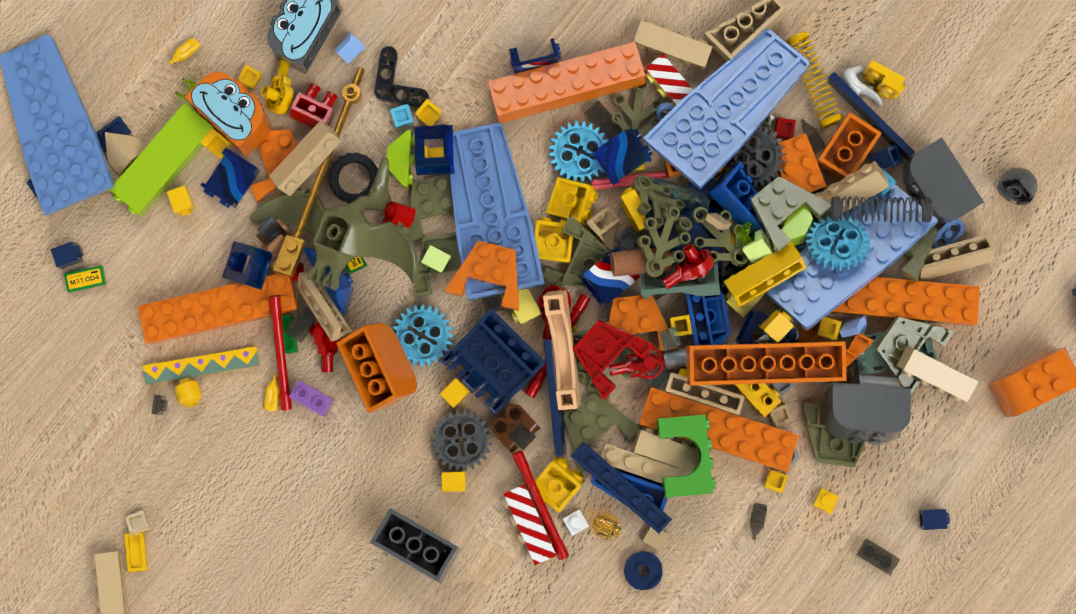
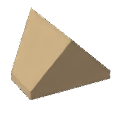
[105,132,146,176]
[586,206,620,251]

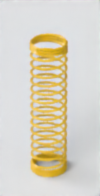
[786,31,844,128]

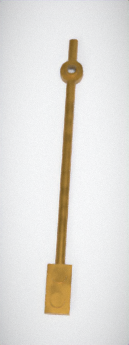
[273,67,365,278]

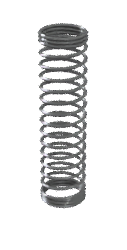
[831,196,933,223]

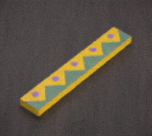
[143,346,260,385]

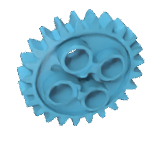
[549,121,610,183]
[806,215,870,271]
[392,304,454,367]

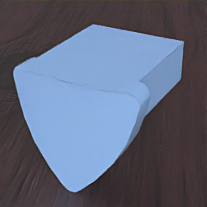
[334,32,365,64]
[839,315,867,338]

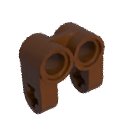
[491,404,541,454]

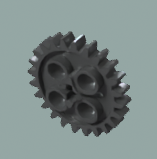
[728,126,787,188]
[430,409,493,471]

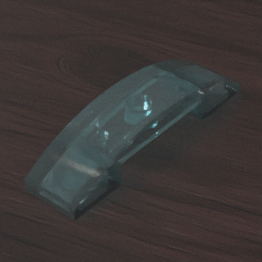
[637,177,710,216]

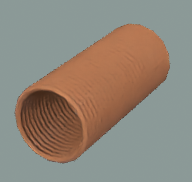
[610,248,672,277]

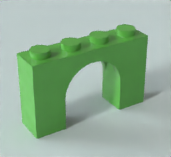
[656,414,716,498]

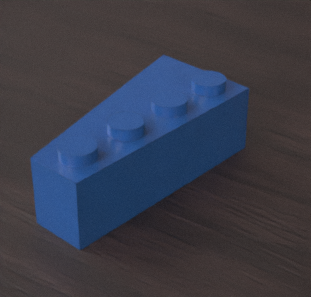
[708,161,782,241]
[590,467,668,511]

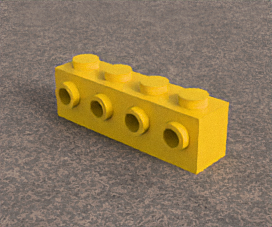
[724,242,806,307]
[732,383,781,417]

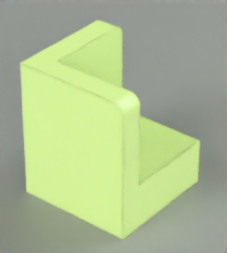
[742,229,772,263]
[421,245,452,273]

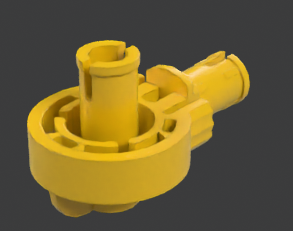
[260,60,293,115]

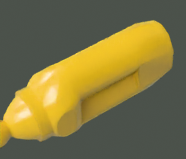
[169,37,201,65]
[264,375,280,411]

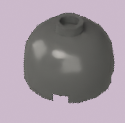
[997,168,1038,205]

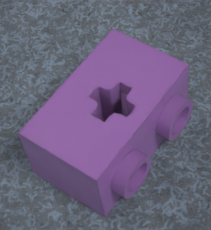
[289,380,335,417]

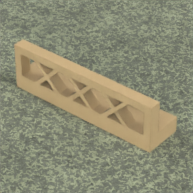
[296,272,353,341]

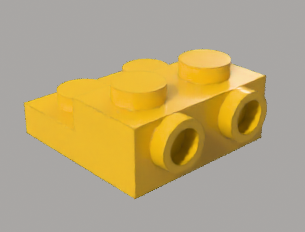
[861,60,906,99]
[546,177,598,225]
[619,187,646,235]
[535,217,573,263]
[535,457,585,513]

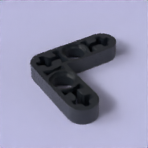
[374,46,429,107]

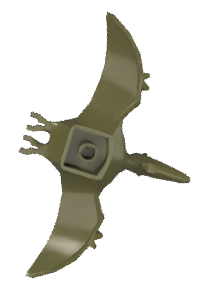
[250,157,419,291]

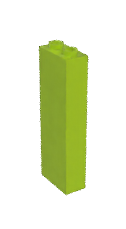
[109,103,217,217]

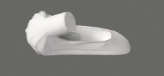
[842,65,882,107]

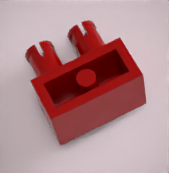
[290,83,338,128]

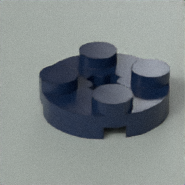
[624,551,663,590]

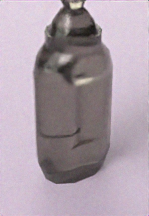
[801,119,825,153]
[749,503,767,540]

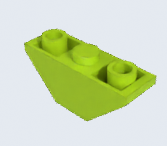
[387,130,416,189]
[781,205,813,246]

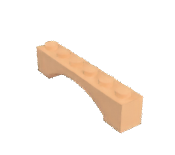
[543,290,582,410]

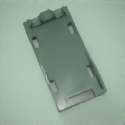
[640,257,720,299]
[850,321,937,375]

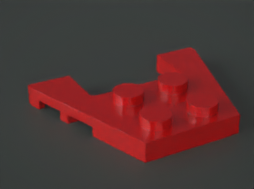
[573,319,655,400]

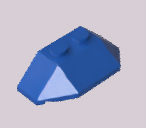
[303,247,354,316]
[684,292,731,345]

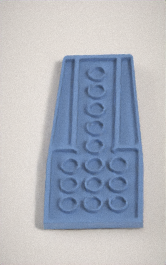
[643,29,809,189]
[0,35,115,216]
[446,123,545,301]
[766,184,938,330]

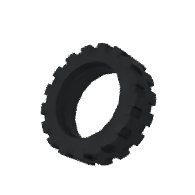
[328,152,378,204]

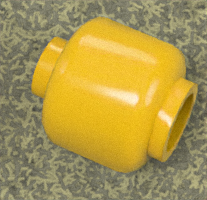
[174,378,202,408]

